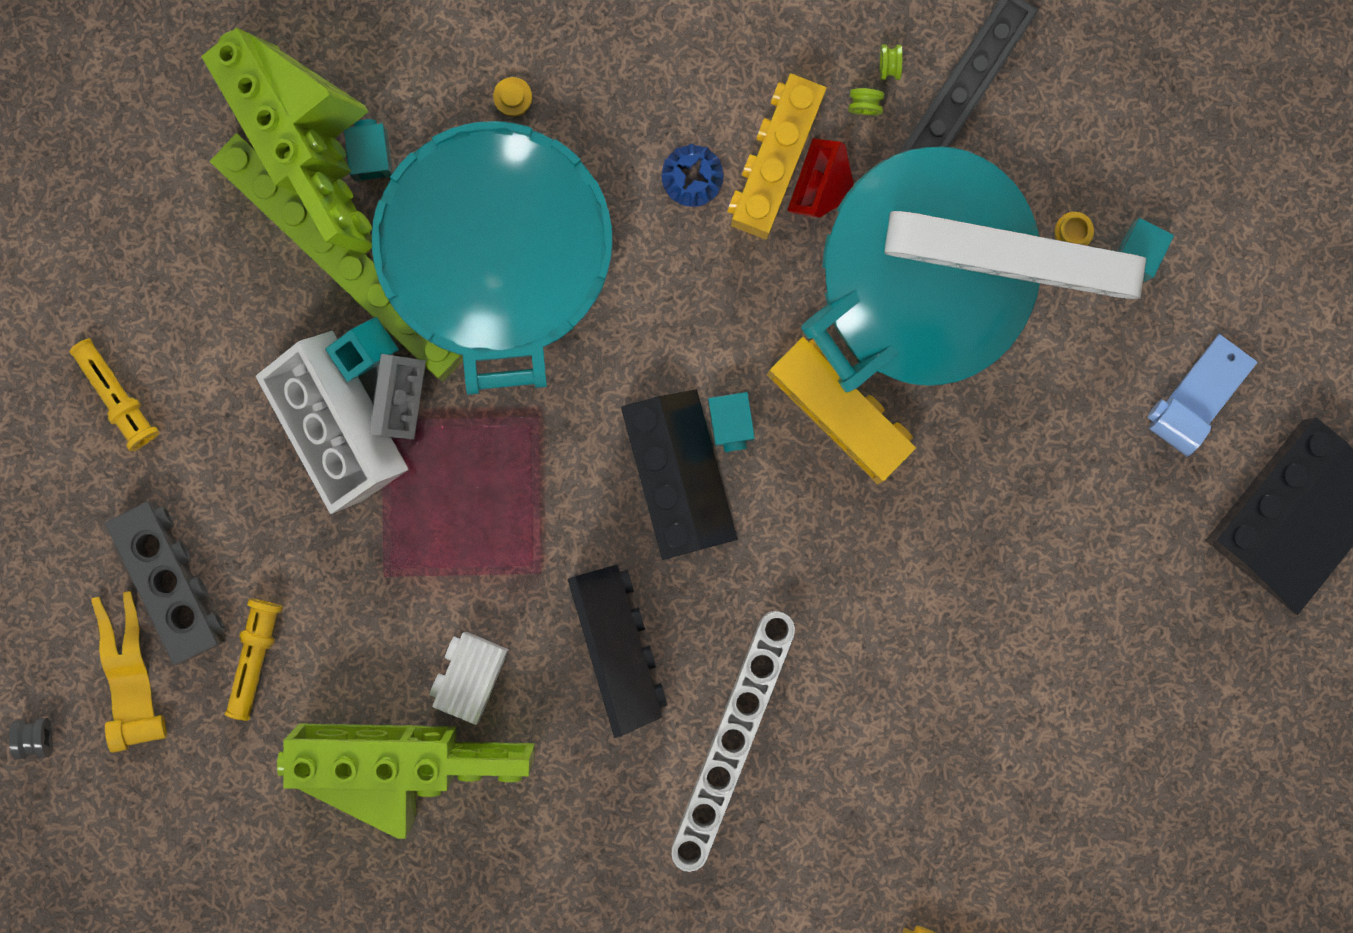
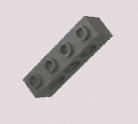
[105,501,226,665]

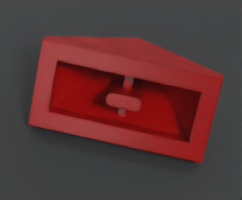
[787,138,854,218]

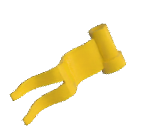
[91,591,167,753]

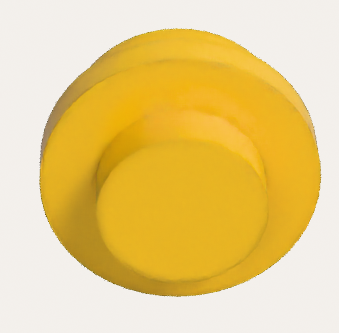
[493,77,532,117]
[1054,212,1094,246]

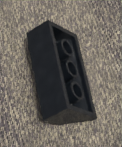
[621,389,738,560]

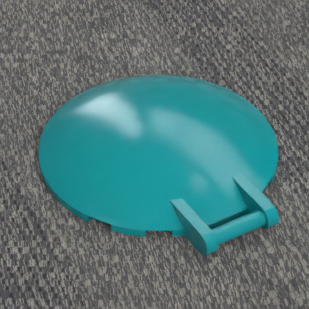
[372,121,612,395]
[801,147,1040,392]

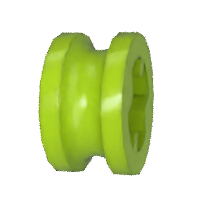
[880,44,902,80]
[848,88,885,116]

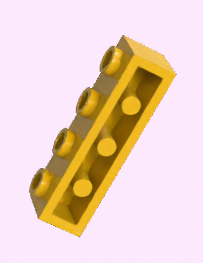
[727,73,827,240]
[767,337,916,485]

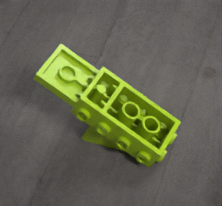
[201,27,372,254]
[277,723,535,839]

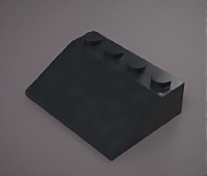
[1205,417,1353,615]
[567,564,668,738]

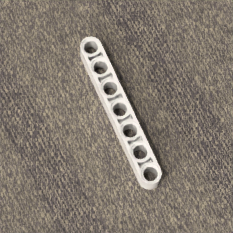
[884,211,1146,299]
[671,611,795,872]

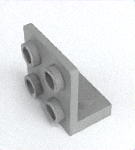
[359,354,426,439]

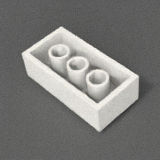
[255,331,409,514]

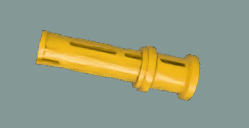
[69,338,160,452]
[224,598,283,721]

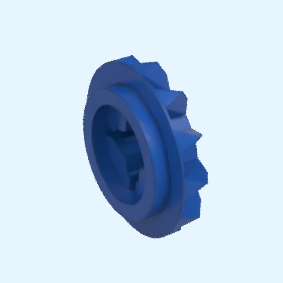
[661,143,724,207]

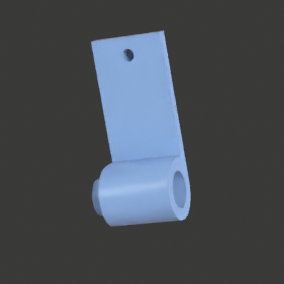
[1147,334,1257,457]

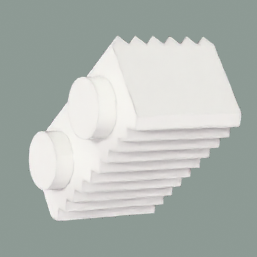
[430,632,509,725]

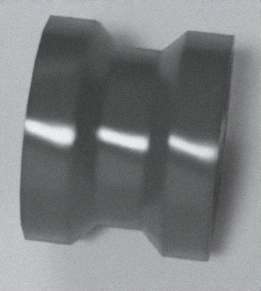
[9,718,53,760]

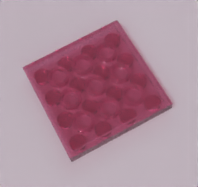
[382,417,542,577]

